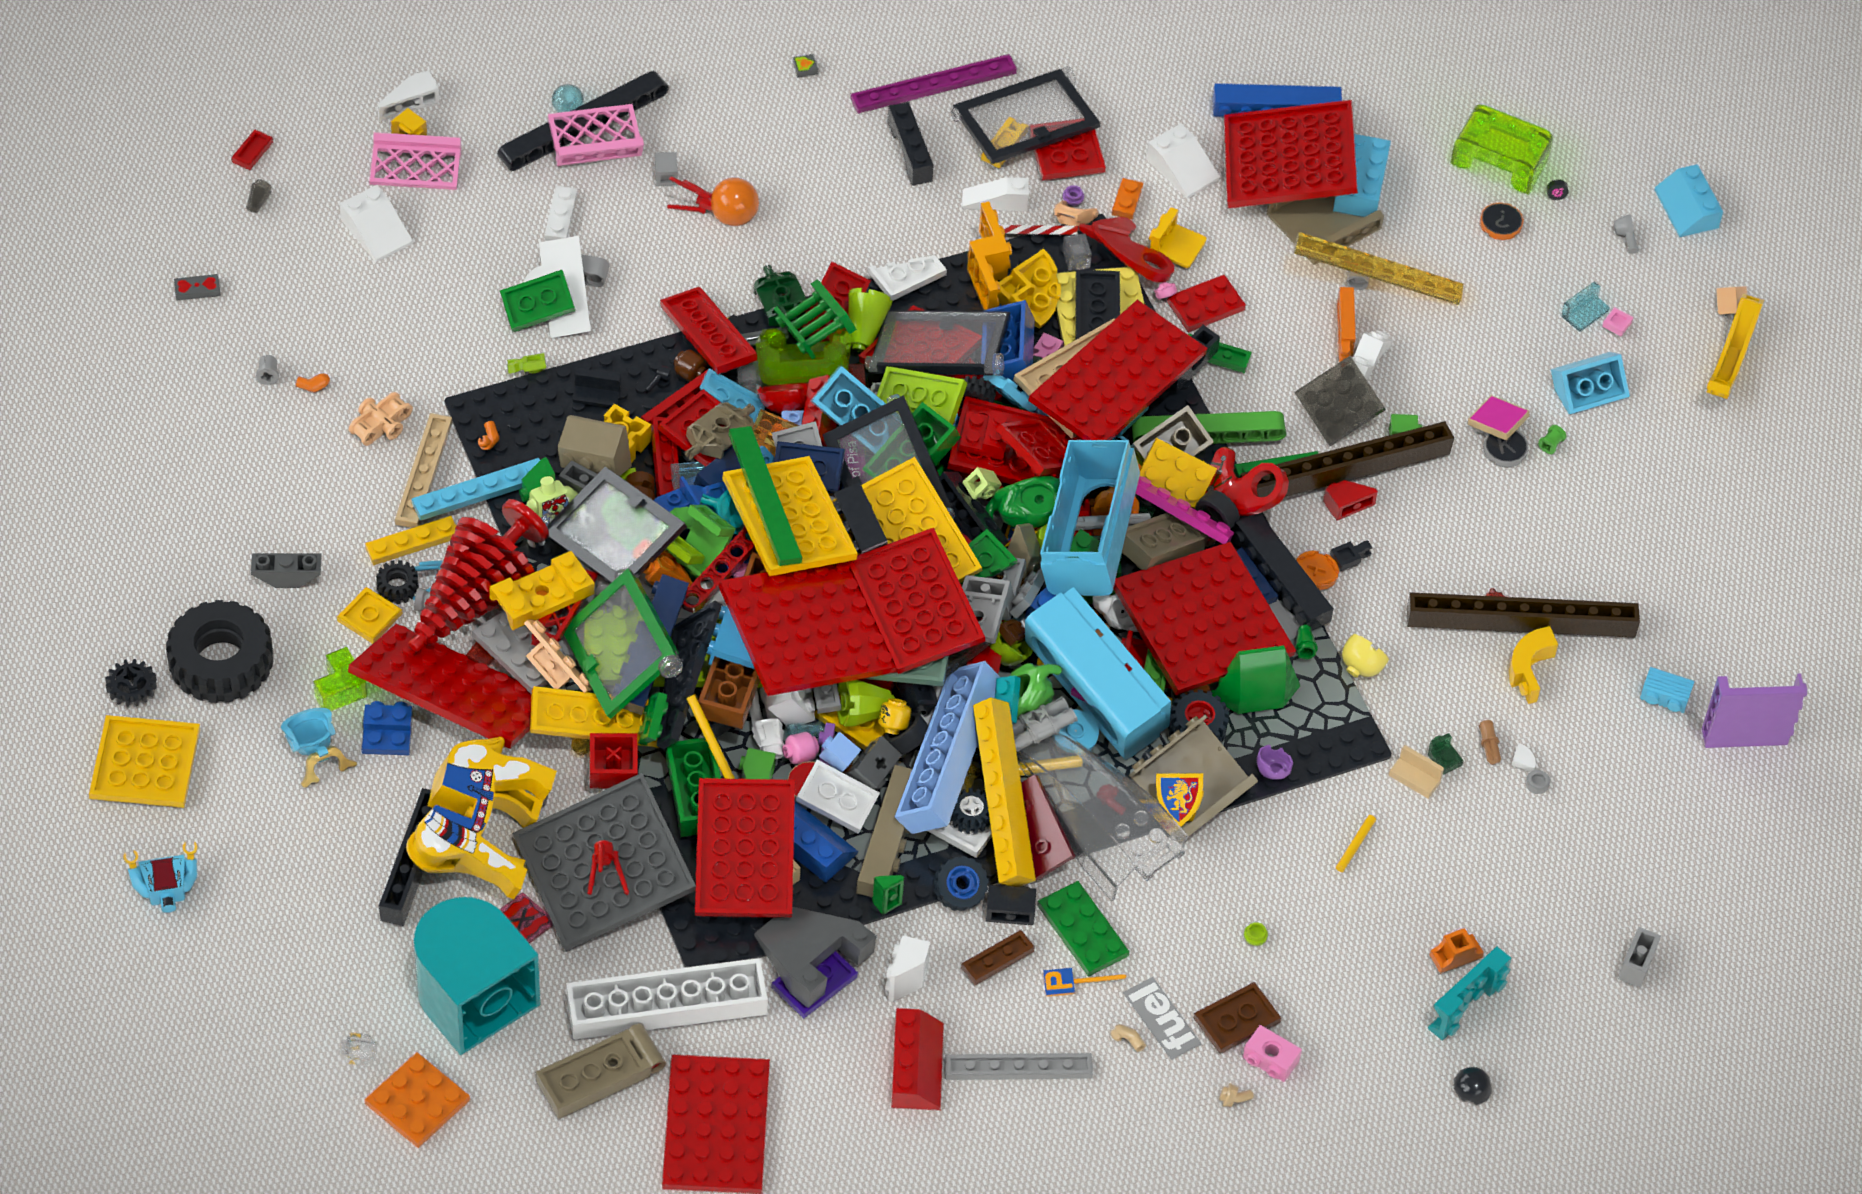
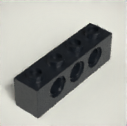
[940,472,1009,546]

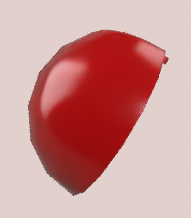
[757,383,809,415]

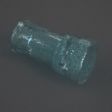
[787,722,823,737]

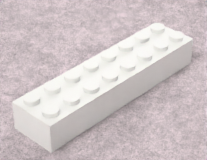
[566,958,768,1040]

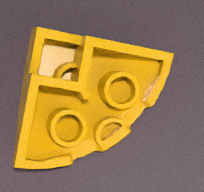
[998,249,1061,328]

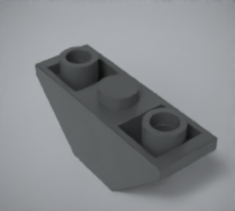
[251,553,322,588]

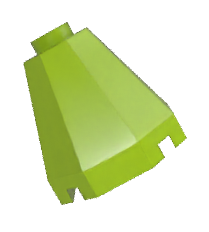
[837,680,895,727]

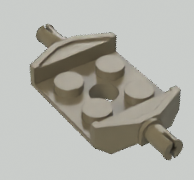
[685,402,755,459]

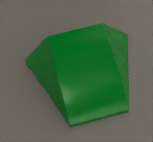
[1211,645,1300,714]

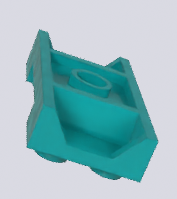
[1428,946,1512,1041]

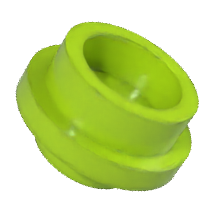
[1244,922,1268,946]

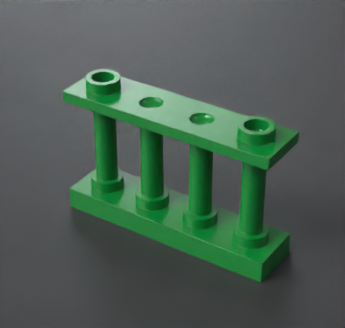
[774,279,857,360]

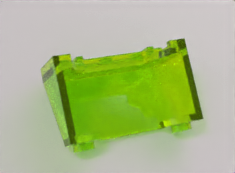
[756,328,852,385]

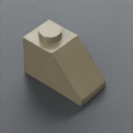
[1008,523,1042,578]

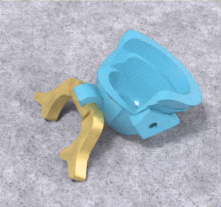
[281,708,357,788]

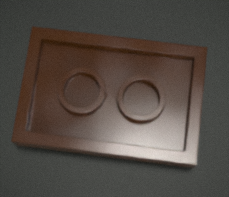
[1193,982,1281,1054]

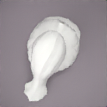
[1092,594,1138,632]

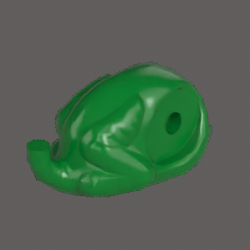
[985,476,1060,528]

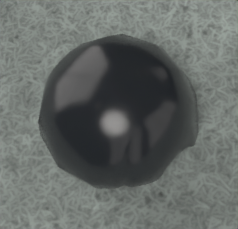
[1454,1067,1492,1105]

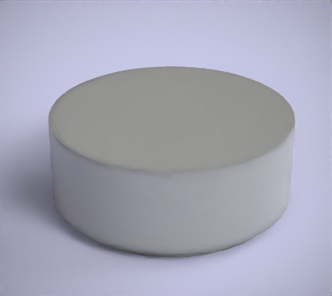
[1526,770,1550,794]

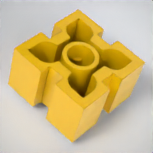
[604,404,652,463]

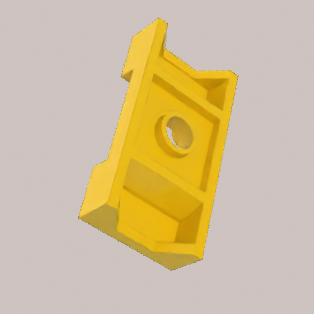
[490,551,595,630]

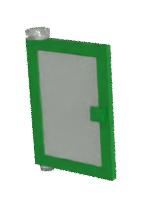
[564,568,683,719]

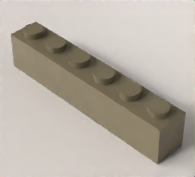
[857,765,912,897]

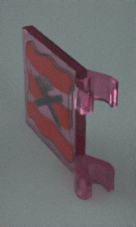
[500,892,554,944]

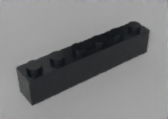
[1233,513,1334,631]
[378,788,432,926]

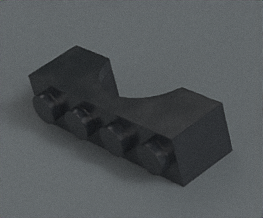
[888,102,934,186]

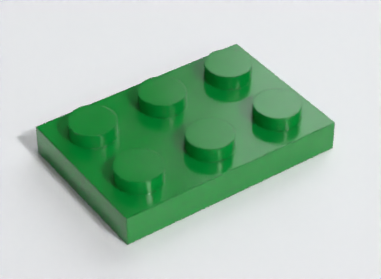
[500,269,576,332]

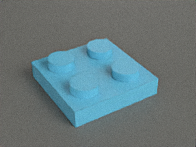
[983,373,1037,413]

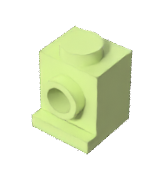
[963,467,1002,500]

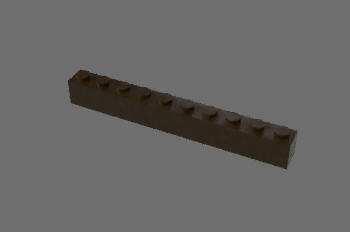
[1240,421,1454,498]
[1406,592,1640,638]

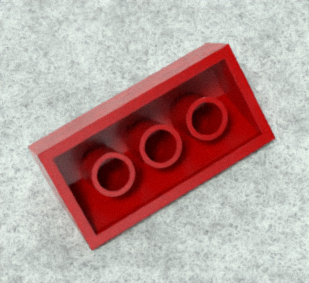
[891,1008,944,1110]

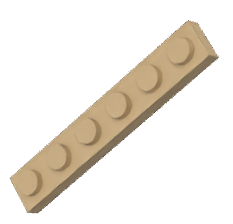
[395,413,452,528]

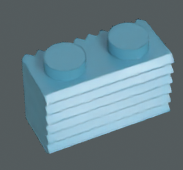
[1640,667,1695,713]

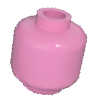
[782,732,819,765]

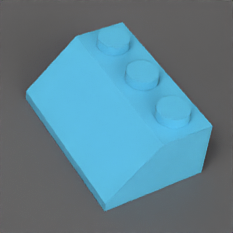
[1654,164,1723,237]
[1551,352,1630,414]

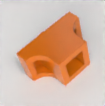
[1429,928,1484,974]

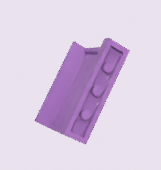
[1702,673,1807,748]

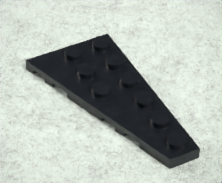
[656,601,722,749]

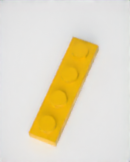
[365,516,456,566]

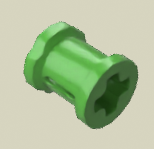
[1538,425,1567,454]

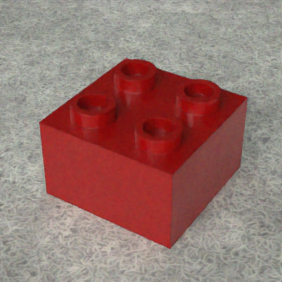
[590,733,638,788]

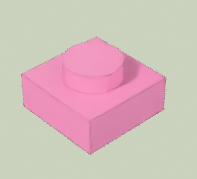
[1602,307,1633,336]

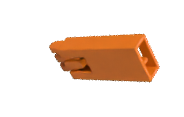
[1337,287,1356,366]

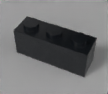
[833,482,888,554]

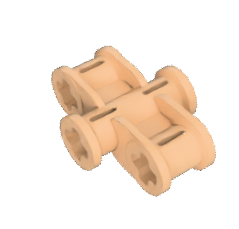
[349,392,413,446]

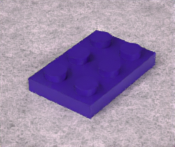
[771,951,858,1019]

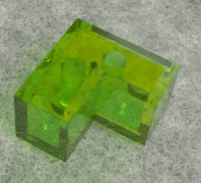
[313,647,368,711]

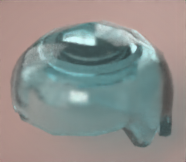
[552,84,584,113]

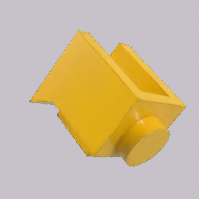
[391,108,427,136]

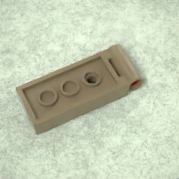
[1122,512,1216,570]
[536,1023,666,1119]

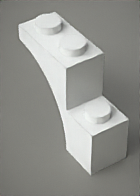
[1338,330,1393,392]

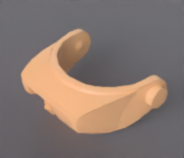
[1054,200,1098,226]

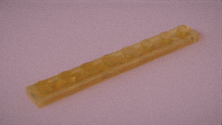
[1294,232,1464,305]

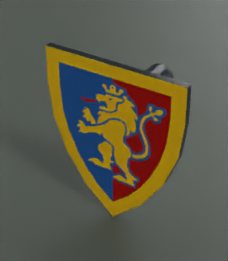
[1156,773,1203,828]

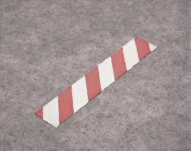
[999,225,1078,235]

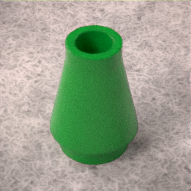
[1295,625,1318,659]

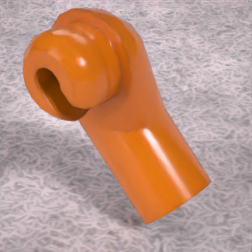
[296,373,330,392]
[478,421,499,450]

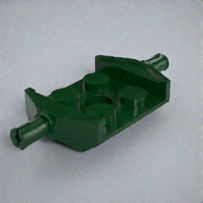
[753,265,807,331]

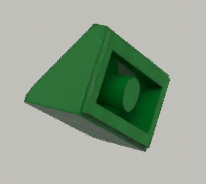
[873,875,904,914]

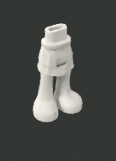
[749,687,784,759]

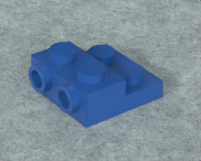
[362,701,413,756]

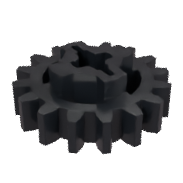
[105,659,157,707]

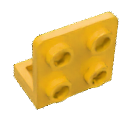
[1149,207,1206,268]

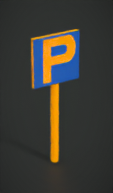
[1043,968,1126,997]

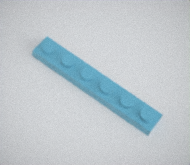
[412,458,540,521]

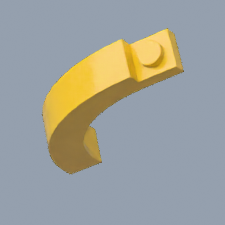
[1706,293,1765,399]

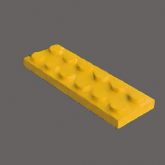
[530,686,660,748]

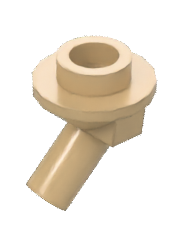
[1219,1083,1254,1107]

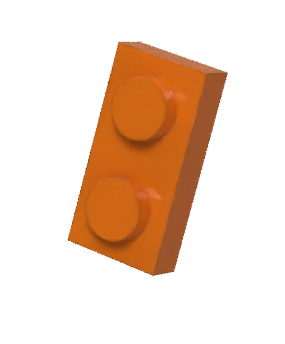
[1112,178,1143,220]

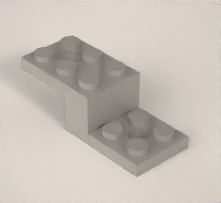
[962,558,1026,643]

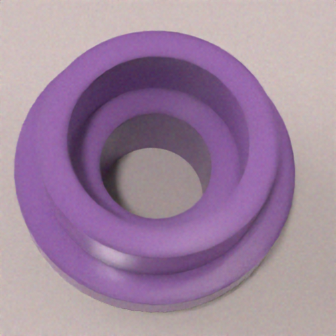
[1063,185,1084,206]

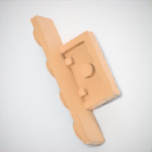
[524,620,593,693]

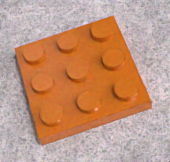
[364,1052,470,1148]

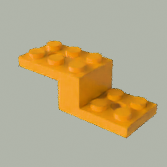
[967,201,1012,310]

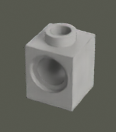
[655,152,678,187]

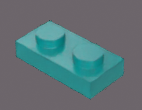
[995,676,1021,724]

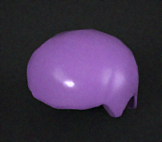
[1257,744,1293,779]

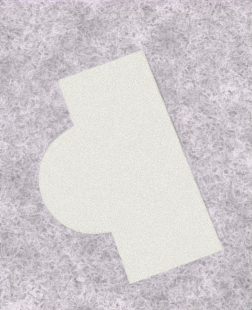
[524,236,591,338]

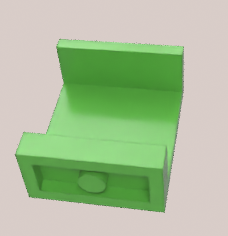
[668,505,736,577]

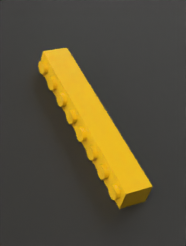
[973,697,1036,887]

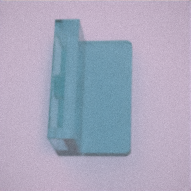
[1561,281,1610,332]

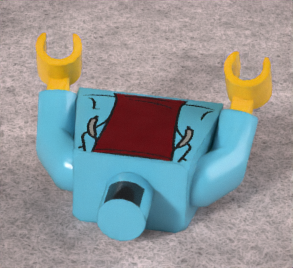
[123,842,198,913]

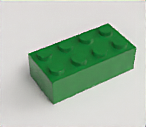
[863,402,961,480]
[666,738,721,837]

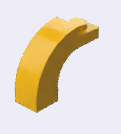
[1509,626,1558,704]

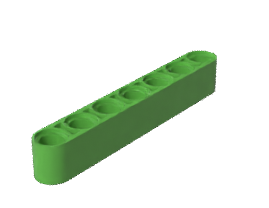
[1131,411,1287,444]

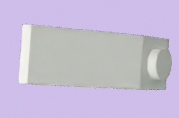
[377,70,440,121]
[962,177,1029,211]

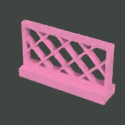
[548,104,644,166]
[370,133,462,190]

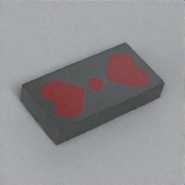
[174,274,221,301]

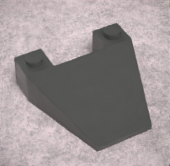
[754,907,877,1008]

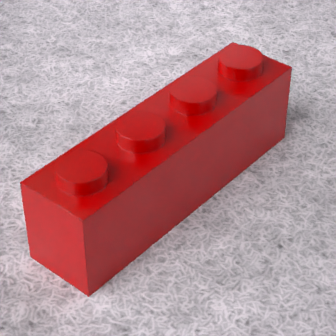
[802,375,836,447]

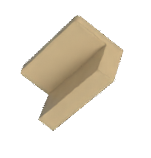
[1389,745,1444,799]

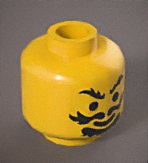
[878,698,911,734]

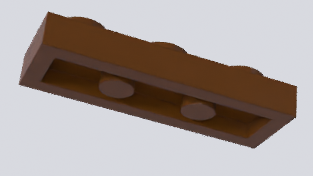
[961,930,1035,985]

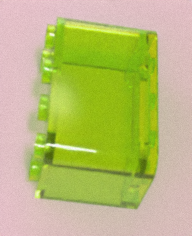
[1450,104,1553,195]

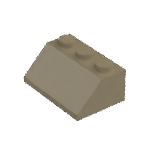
[558,415,632,476]

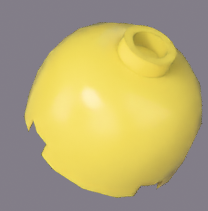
[1342,634,1389,678]

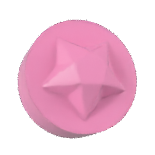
[1154,282,1177,299]

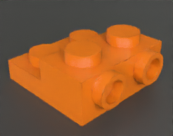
[634,539,693,587]

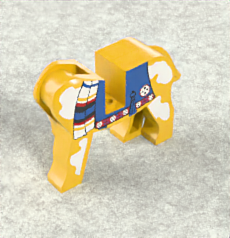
[406,737,557,900]

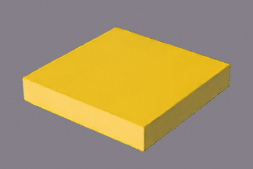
[337,587,403,644]

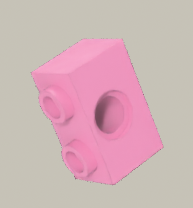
[1243,1025,1302,1082]

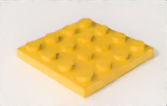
[89,715,200,808]

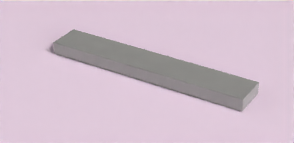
[945,1053,1093,1080]

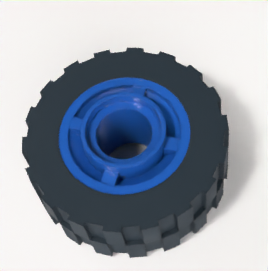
[933,856,989,911]

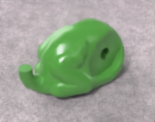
[1009,663,1062,719]

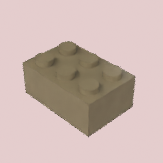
[1130,405,1214,464]

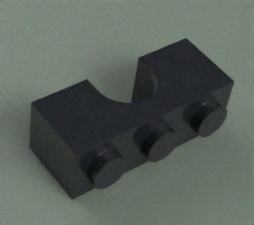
[1169,324,1220,393]

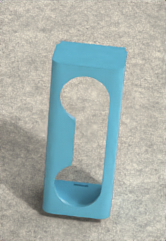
[1040,440,1140,596]
[1025,587,1171,760]

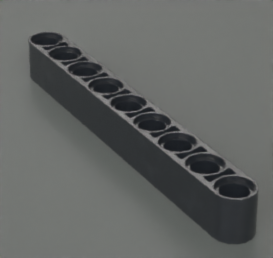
[497,71,669,171]

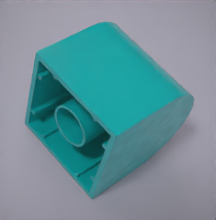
[414,897,541,1056]

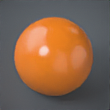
[711,177,759,226]

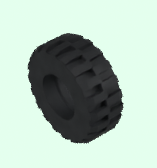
[166,600,274,703]

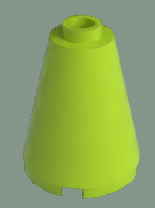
[848,288,892,352]

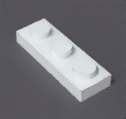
[544,186,578,241]

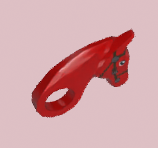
[1204,447,1289,516]

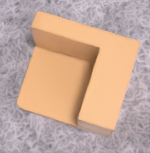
[1716,286,1747,314]

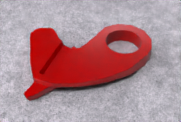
[1079,217,1175,283]

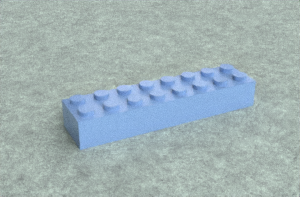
[895,661,1000,834]

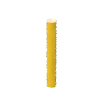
[1335,815,1376,872]

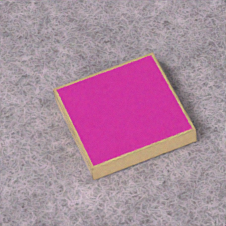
[1468,395,1530,440]

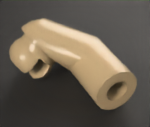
[1111,1024,1146,1052]

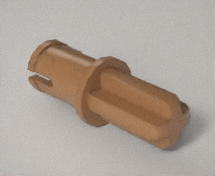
[1479,720,1501,765]

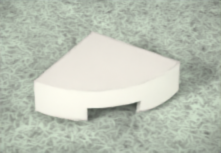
[1511,743,1536,772]

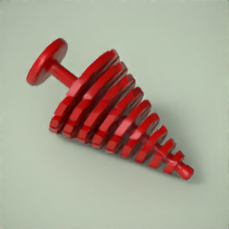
[408,499,549,652]

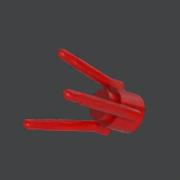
[667,176,712,214]
[587,840,629,895]

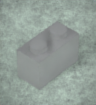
[1618,927,1661,988]

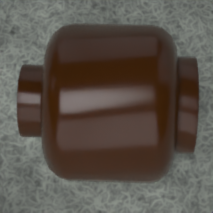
[673,349,707,382]

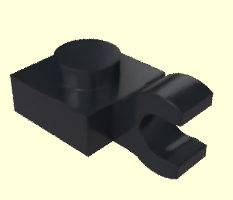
[1330,540,1372,571]

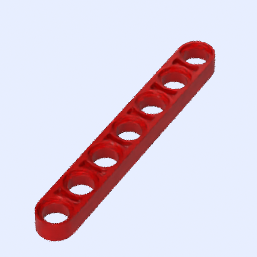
[682,527,756,613]

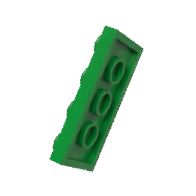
[1037,881,1130,977]

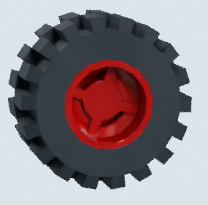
[1168,689,1229,742]

